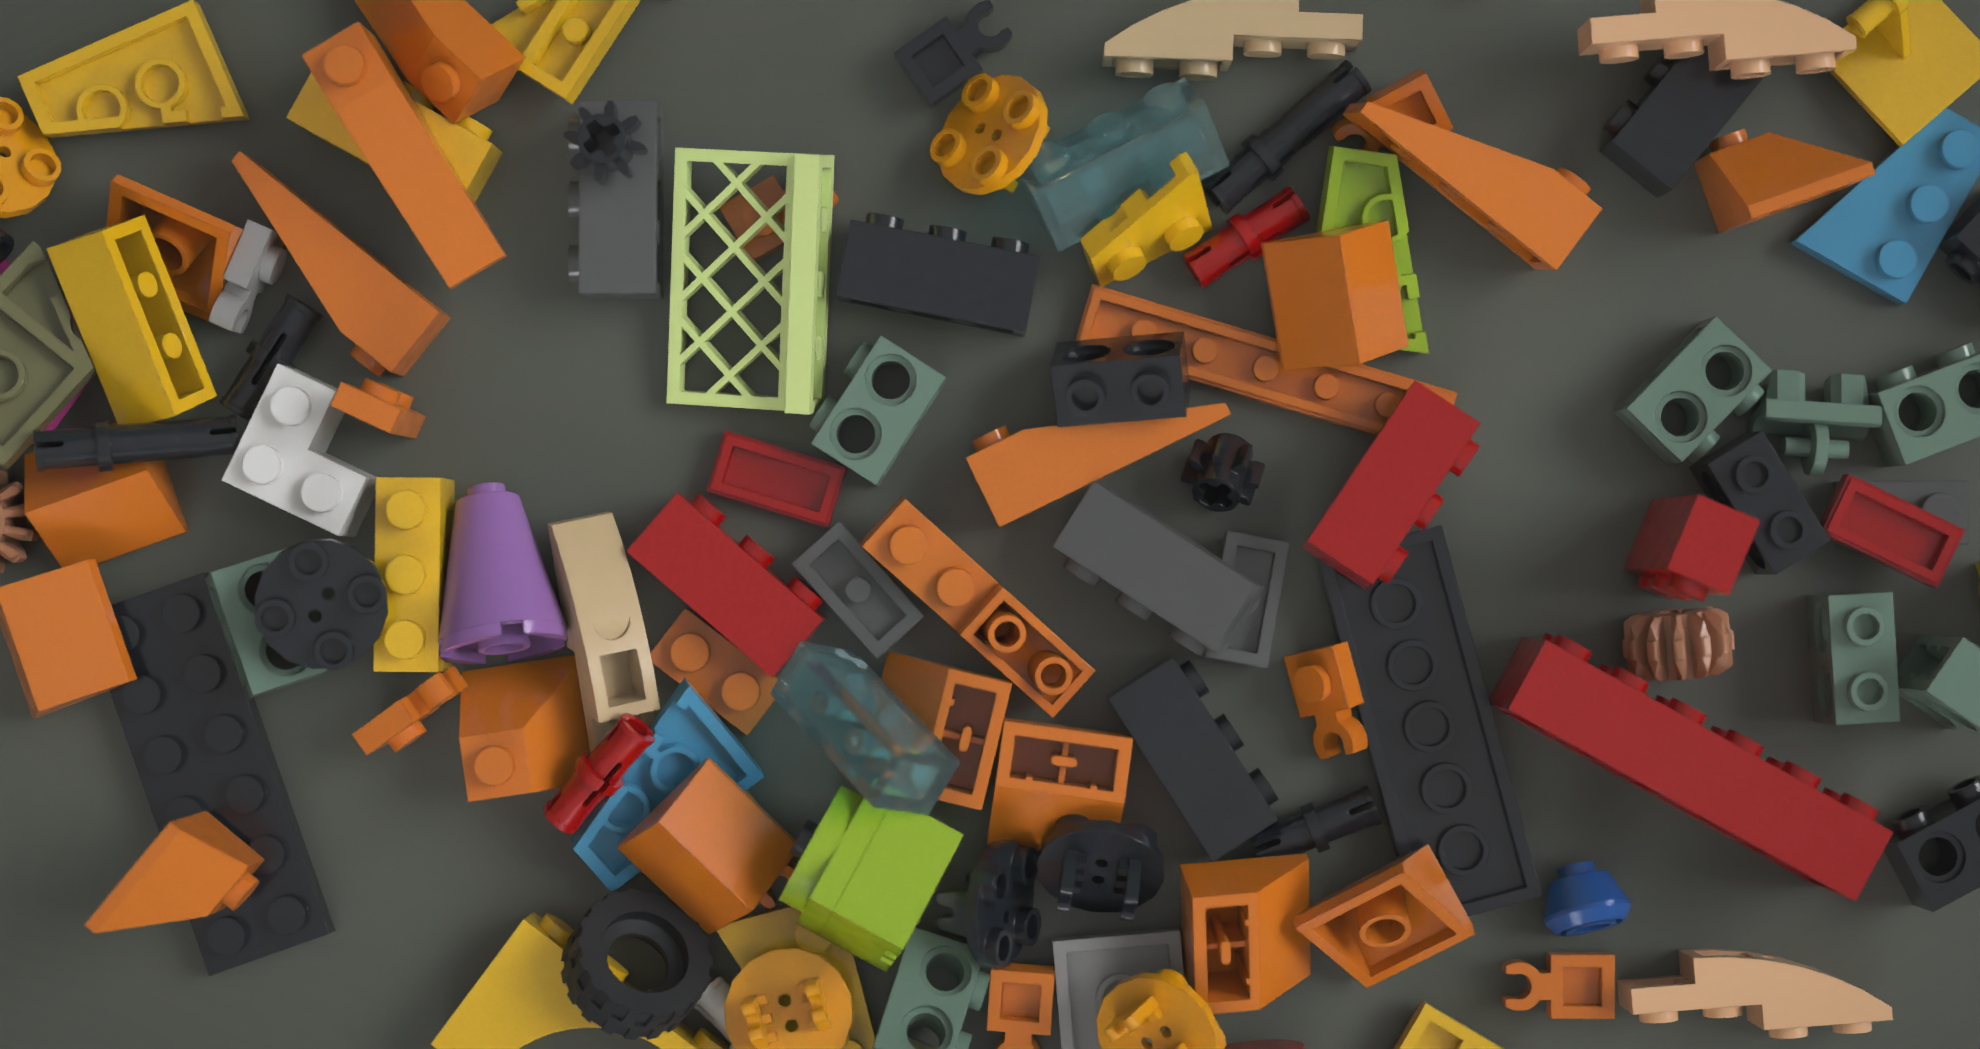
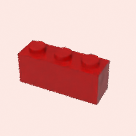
[1302,380,1480,590]
[626,492,826,678]
[1623,494,1760,602]

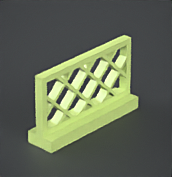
[666,148,835,415]

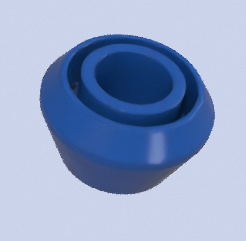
[1544,861,1631,937]

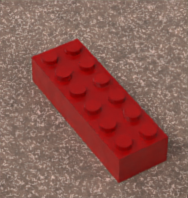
[1489,633,1893,902]

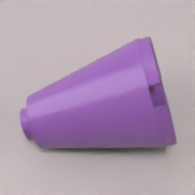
[438,482,568,665]

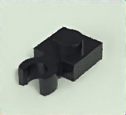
[894,0,1012,108]

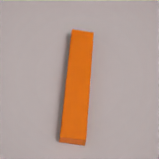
[1075,284,1457,436]

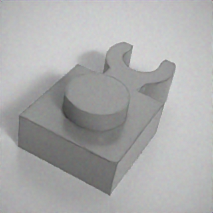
[208,220,287,334]

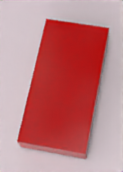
[706,430,847,528]
[1820,474,1965,588]

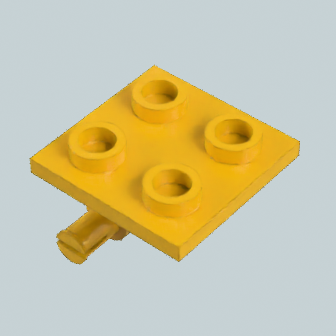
[1829,0,1980,148]

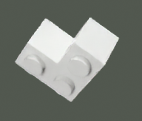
[222,363,376,537]

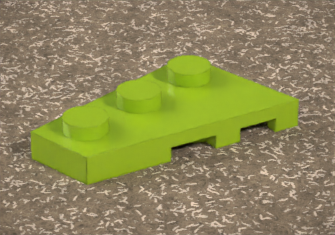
[1316,146,1429,354]

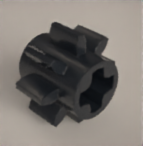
[563,100,648,185]
[1181,433,1265,512]

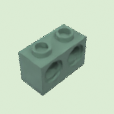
[1613,316,1772,465]
[809,335,947,487]
[1868,342,1980,467]
[205,549,328,700]
[1806,591,1901,725]
[1897,634,1980,734]
[872,927,991,1049]

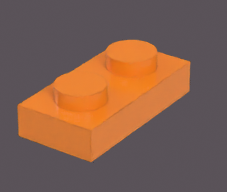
[330,377,426,439]
[650,607,788,736]

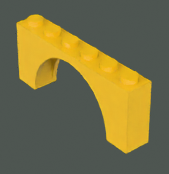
[431,912,729,1049]

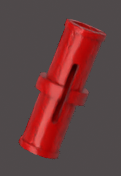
[1181,186,1310,289]
[543,713,655,834]

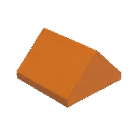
[106,174,243,325]
[1261,219,1409,370]
[24,422,189,567]
[0,558,137,719]
[617,756,796,935]
[1293,844,1475,988]

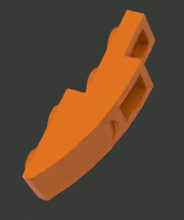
[859,496,1096,718]

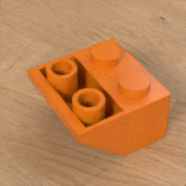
[858,651,1012,811]
[986,717,1133,851]
[1180,853,1311,1014]

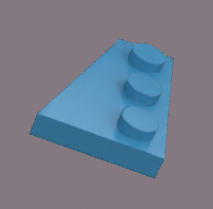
[1789,108,1980,306]
[570,677,765,893]

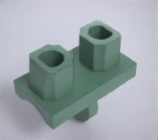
[1749,369,1882,476]

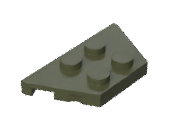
[0,241,97,469]

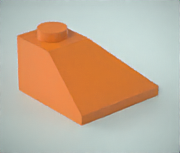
[1694,129,1876,234]
[459,655,590,802]
[84,811,265,934]

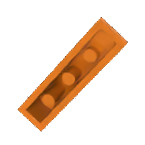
[354,0,526,124]
[301,22,507,289]
[1342,101,1603,270]
[231,151,451,377]
[966,403,1231,528]

